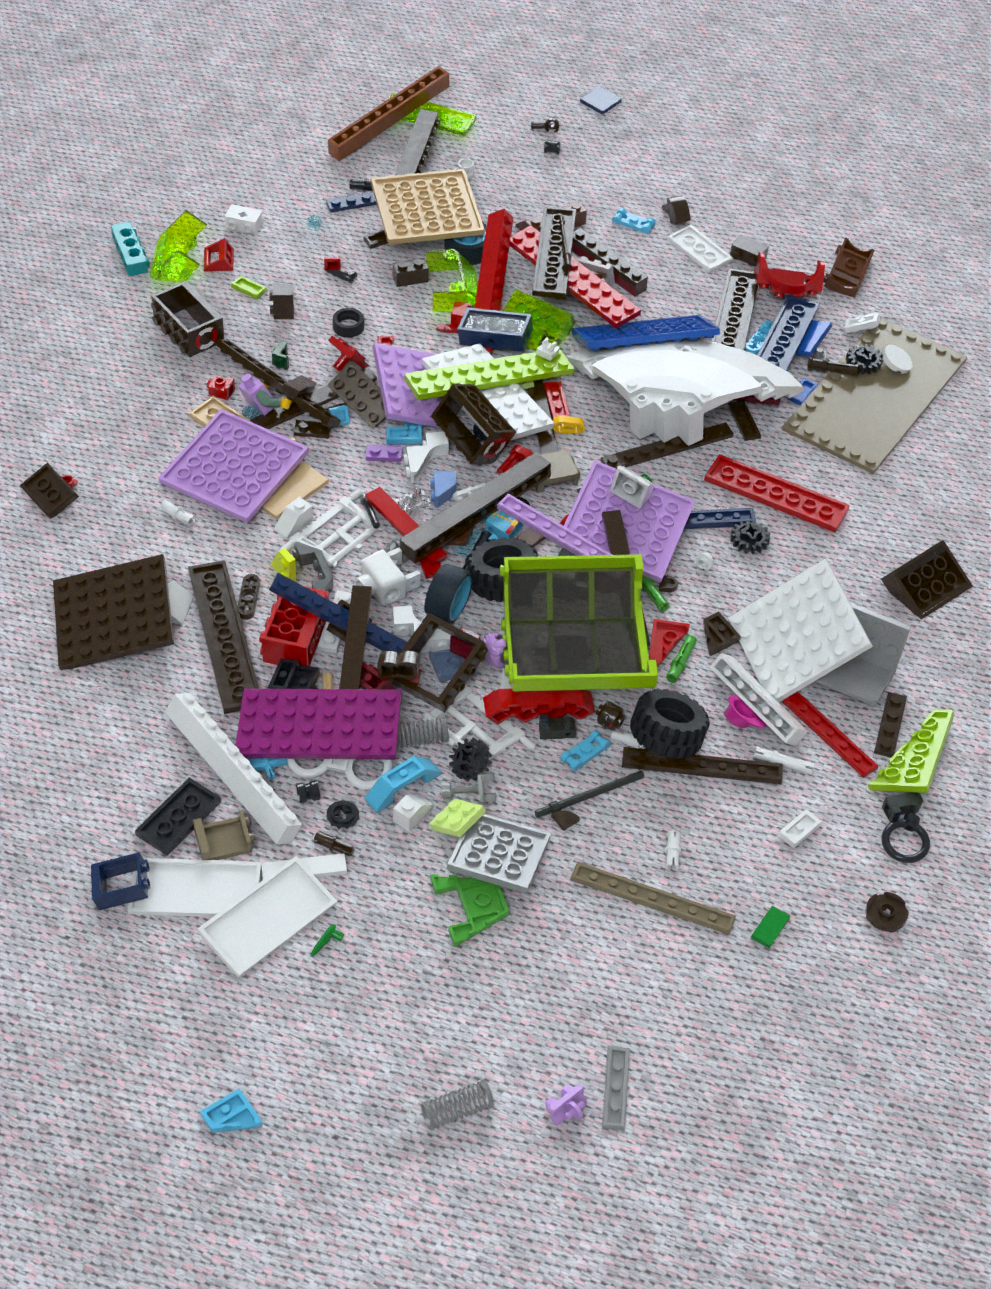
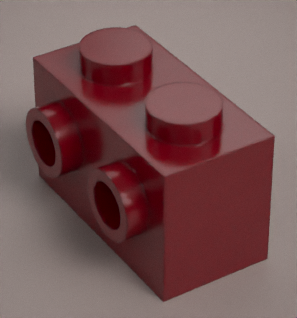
[360,662,395,690]

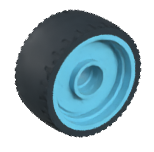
[424,564,473,624]

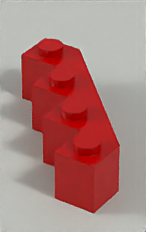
[483,688,595,724]

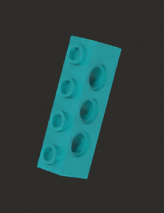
[111,221,150,276]

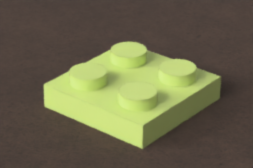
[429,799,486,838]

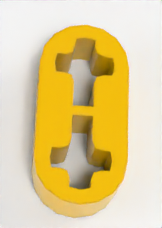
[552,416,585,434]

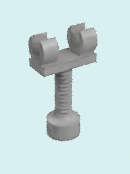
[442,772,496,803]

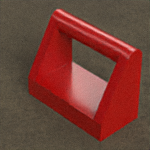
[204,238,234,271]

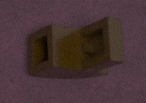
[662,195,691,223]

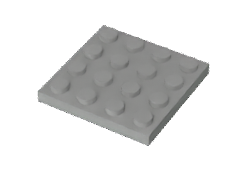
[447,814,551,894]

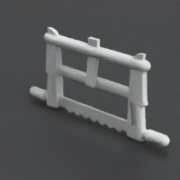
[280,489,386,569]
[422,680,536,760]

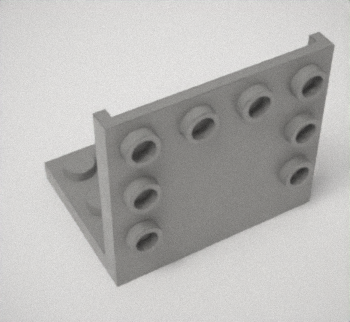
[814,602,911,706]

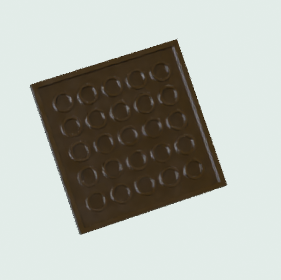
[53,554,174,670]

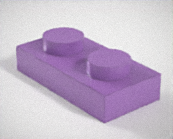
[366,444,402,462]

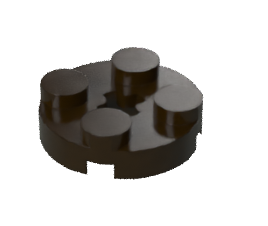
[865,892,909,933]

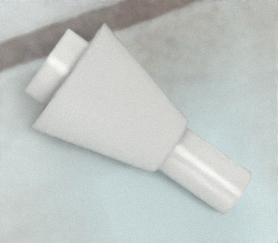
[611,731,645,749]

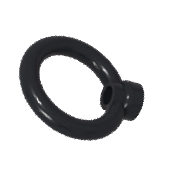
[881,813,930,863]

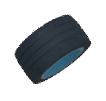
[444,223,487,266]

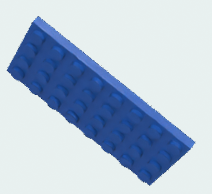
[571,315,720,351]

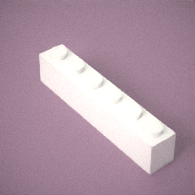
[709,653,808,746]

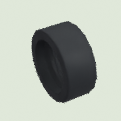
[332,308,364,338]

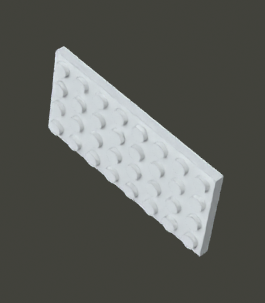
[422,344,554,441]

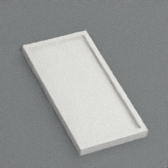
[197,856,337,978]
[128,858,261,917]

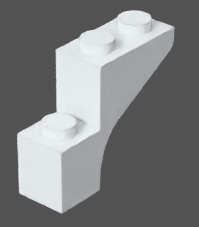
[403,432,449,483]
[393,606,451,653]

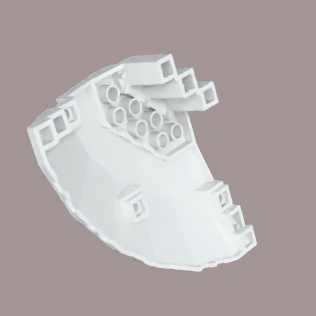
[566,338,804,446]

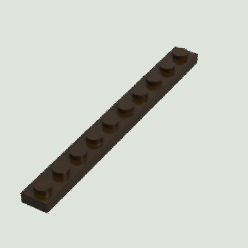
[215,339,341,428]

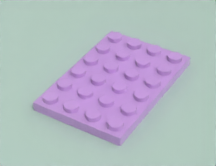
[372,343,444,428]

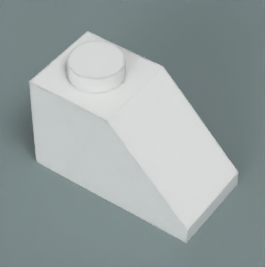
[274,497,313,539]
[393,794,434,832]

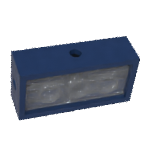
[457,307,533,352]

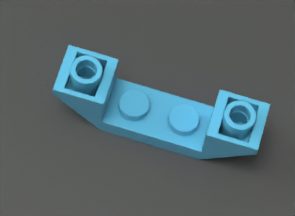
[365,756,442,813]

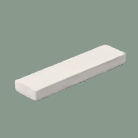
[261,853,347,880]

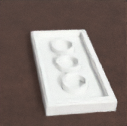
[667,225,733,273]

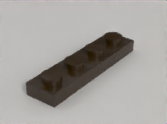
[874,692,907,758]

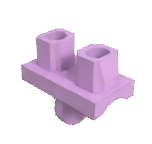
[545,1084,587,1126]

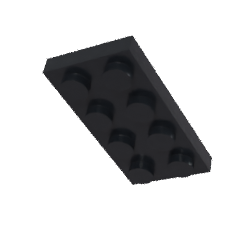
[135,777,221,856]

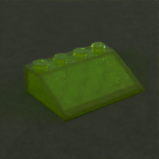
[503,289,576,351]

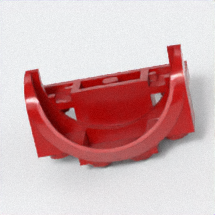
[753,252,825,298]

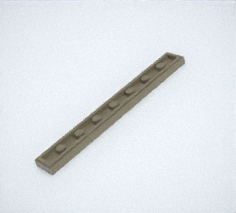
[570,861,736,935]

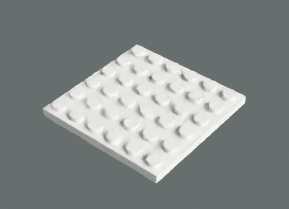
[729,559,873,702]

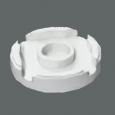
[882,345,913,374]

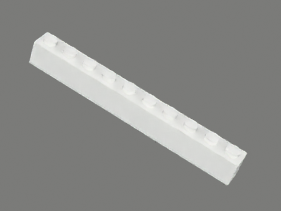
[165,693,302,845]

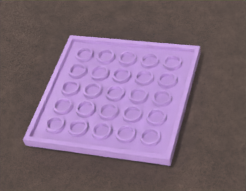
[158,409,309,523]
[564,460,695,583]

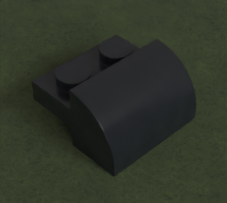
[268,658,320,689]

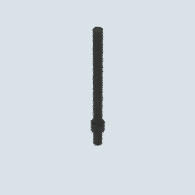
[534,771,644,818]

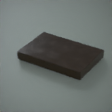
[19,462,79,519]

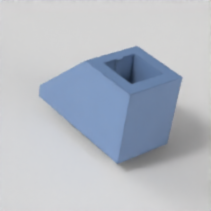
[430,471,456,508]

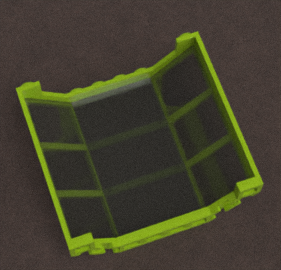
[500,554,658,691]

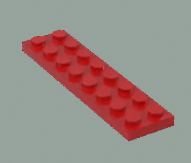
[704,454,850,533]

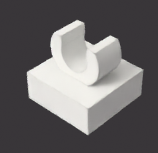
[536,338,560,361]

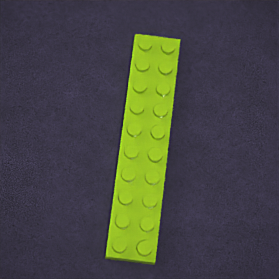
[404,350,574,400]

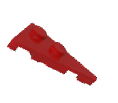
[649,619,690,668]

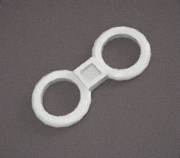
[287,759,392,790]

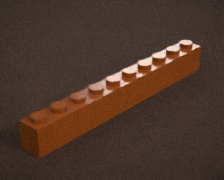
[328,66,449,161]

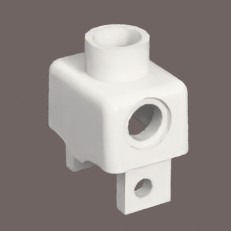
[355,548,421,606]

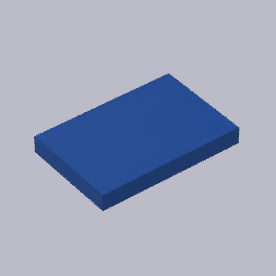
[796,320,832,357]

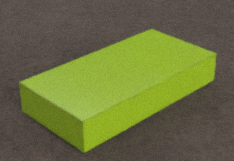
[231,275,267,300]

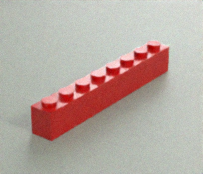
[474,208,514,311]

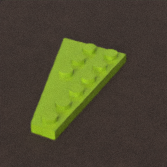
[868,709,954,793]

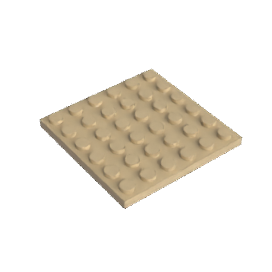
[371,169,485,245]

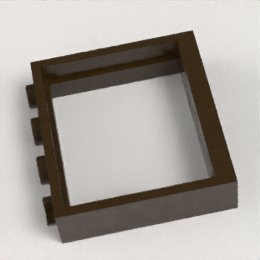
[391,613,488,713]

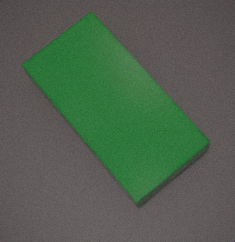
[751,906,790,949]

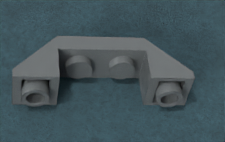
[292,542,333,593]

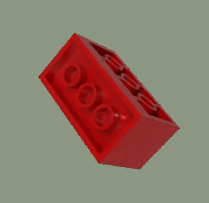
[259,586,329,666]

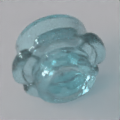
[307,215,322,229]
[242,405,259,420]

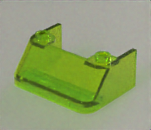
[150,210,207,282]
[426,249,478,312]

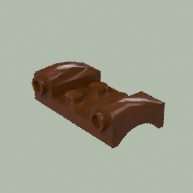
[823,237,875,298]

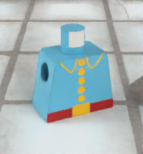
[482,510,524,539]

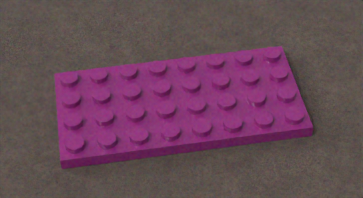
[235,689,402,760]

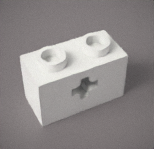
[225,205,262,234]

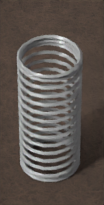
[397,717,449,749]
[421,1080,494,1131]

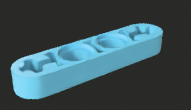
[745,321,774,355]

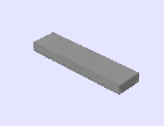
[602,1046,630,1131]

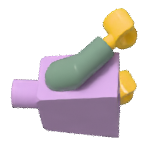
[238,374,292,416]

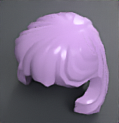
[482,632,517,668]

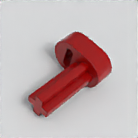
[497,445,533,474]

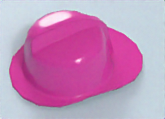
[724,695,767,728]

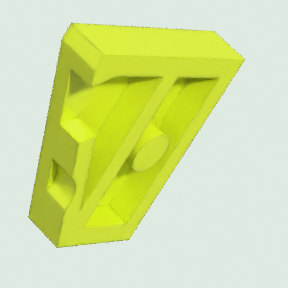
[270,548,296,582]

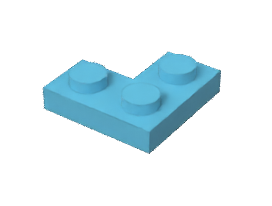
[386,422,422,444]

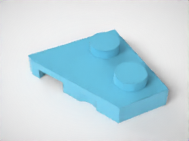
[200,1089,263,1133]

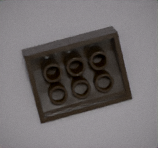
[881,540,973,620]

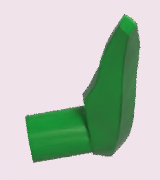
[310,924,344,957]

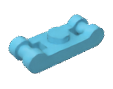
[612,208,656,234]
[560,730,611,772]

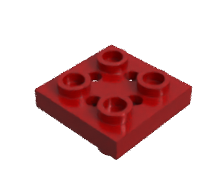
[328,336,369,372]

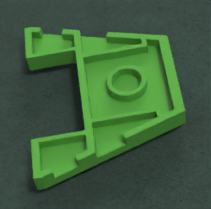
[430,874,509,947]

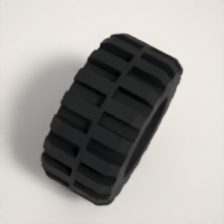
[467,537,540,602]
[630,689,710,759]

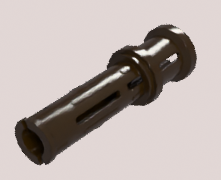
[808,356,860,376]

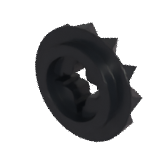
[326,800,359,829]

